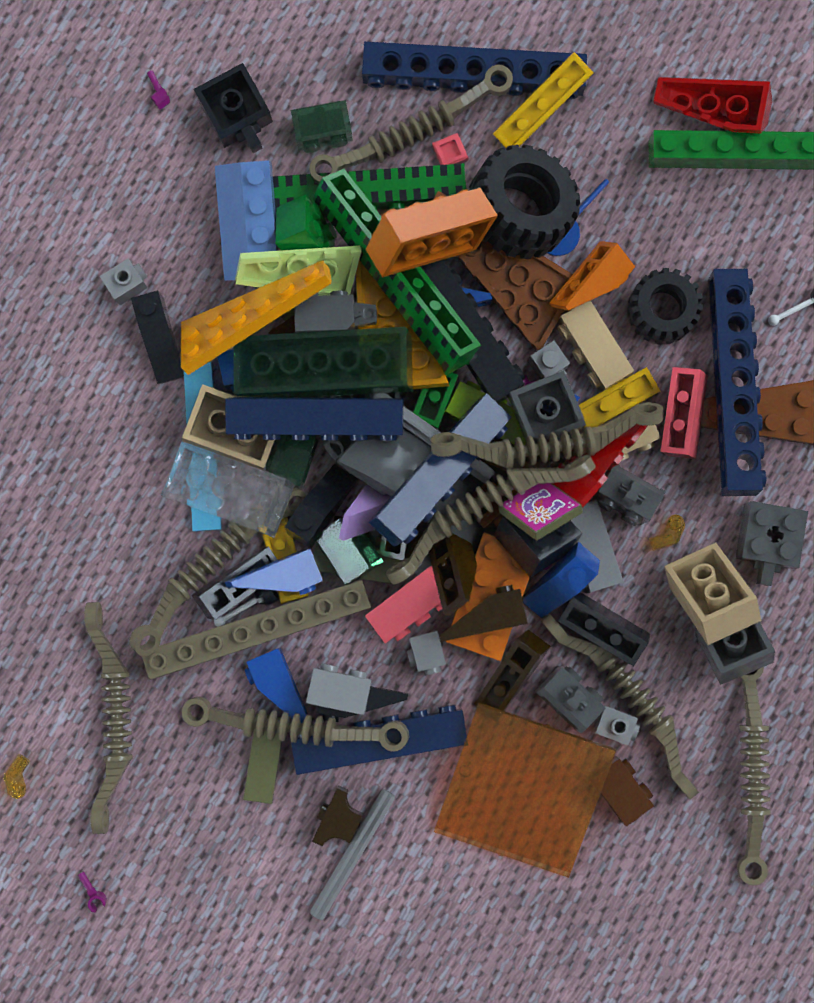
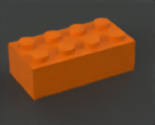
[366,188,498,277]
[445,533,529,661]

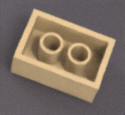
[182,384,274,472]
[664,543,761,645]

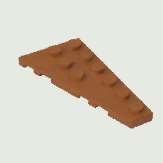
[433,191,573,352]
[701,380,814,445]

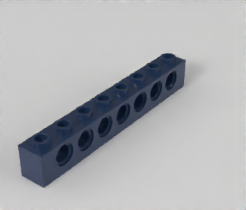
[362,41,587,99]
[708,269,766,496]

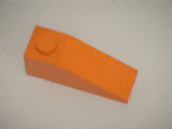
[549,241,635,311]

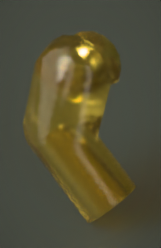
[649,514,685,551]
[4,754,30,799]

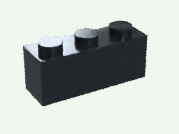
[558,592,650,667]

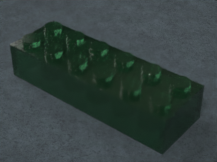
[233,327,413,398]

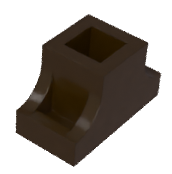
[312,785,363,846]

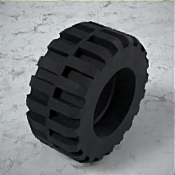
[468,145,580,259]

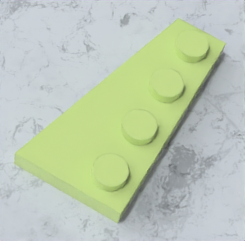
[235,246,361,296]

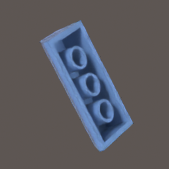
[215,160,279,281]

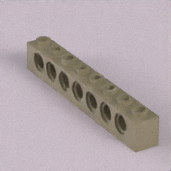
[142,580,372,680]

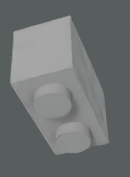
[306,663,372,715]

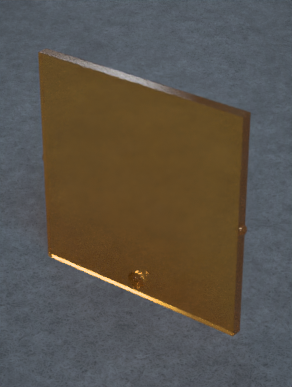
[434,702,616,878]

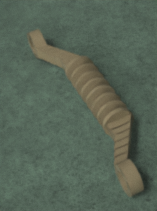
[309,65,513,184]
[431,402,663,469]
[385,455,596,584]
[129,486,306,656]
[84,602,133,834]
[541,614,699,800]
[737,667,771,886]
[182,697,409,751]

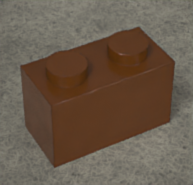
[588,756,654,827]

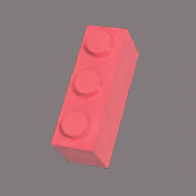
[660,367,708,459]
[365,566,442,644]

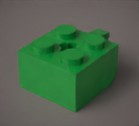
[275,194,337,251]

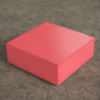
[432,133,468,165]

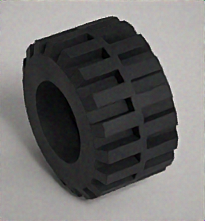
[627,268,703,345]

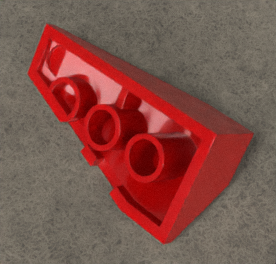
[653,77,772,133]
[552,424,648,508]

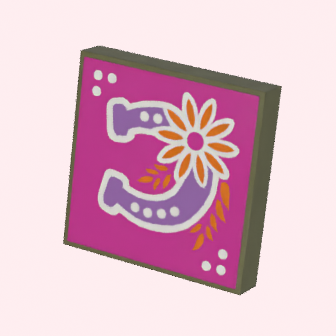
[498,483,583,541]

